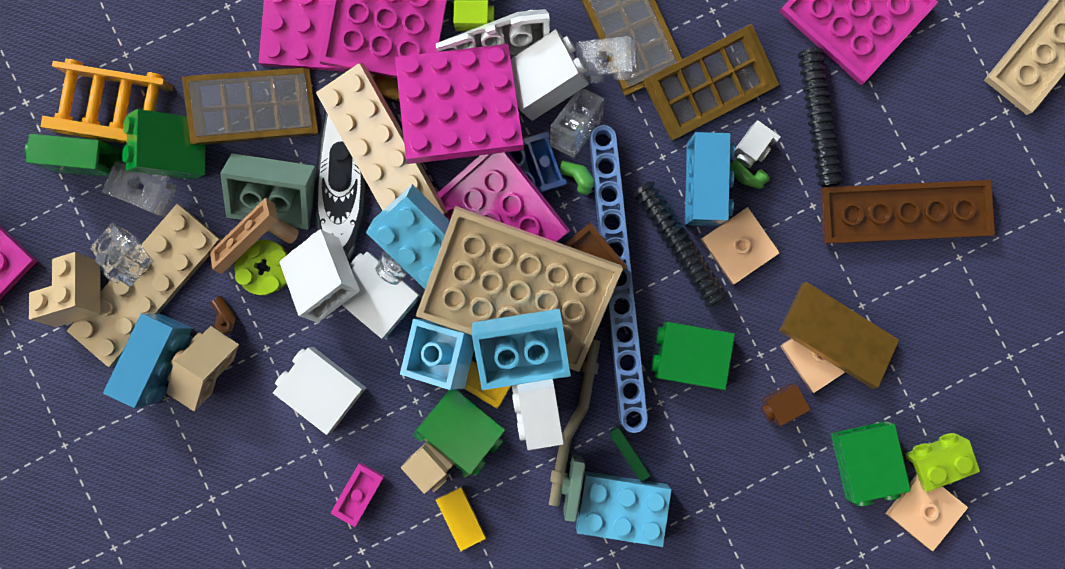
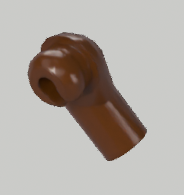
[210,296,236,335]

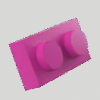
[331,462,385,527]

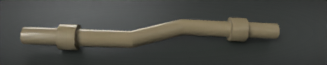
[549,340,601,507]

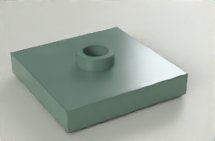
[562,454,585,522]

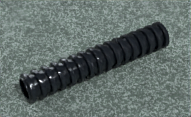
[797,47,843,187]
[633,181,727,307]

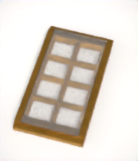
[580,0,685,96]
[642,24,779,140]
[182,68,318,145]

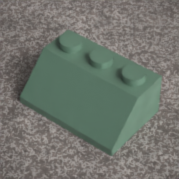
[220,154,315,230]

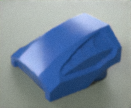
[509,132,567,193]

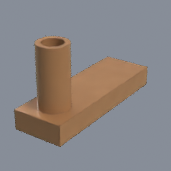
[210,198,299,274]

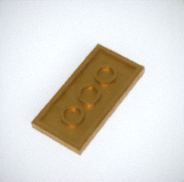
[779,282,899,389]

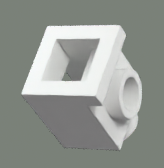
[734,120,781,168]

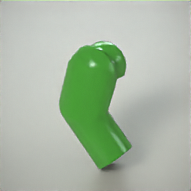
[730,160,770,189]
[560,161,595,195]

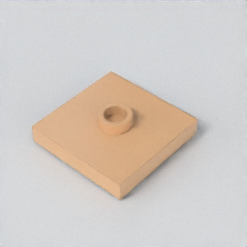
[700,207,779,285]
[780,339,845,393]
[885,474,968,551]

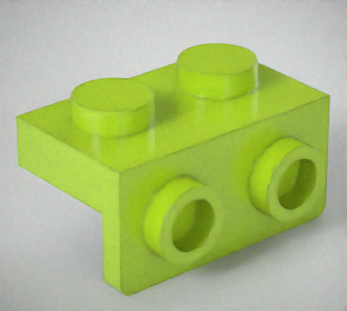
[905,433,980,492]

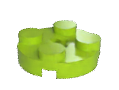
[234,239,288,295]

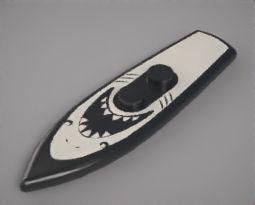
[314,110,367,262]

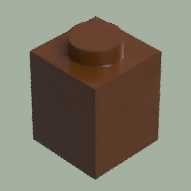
[761,383,810,426]

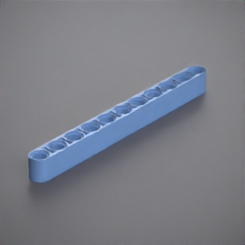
[589,125,647,433]

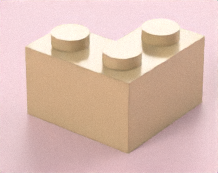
[29,252,101,327]
[166,326,239,412]
[401,442,454,494]

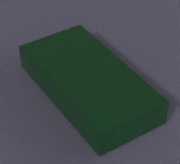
[608,425,650,481]

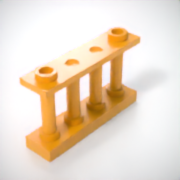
[40,59,174,144]

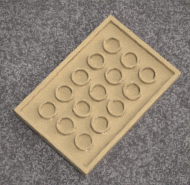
[416,206,623,371]

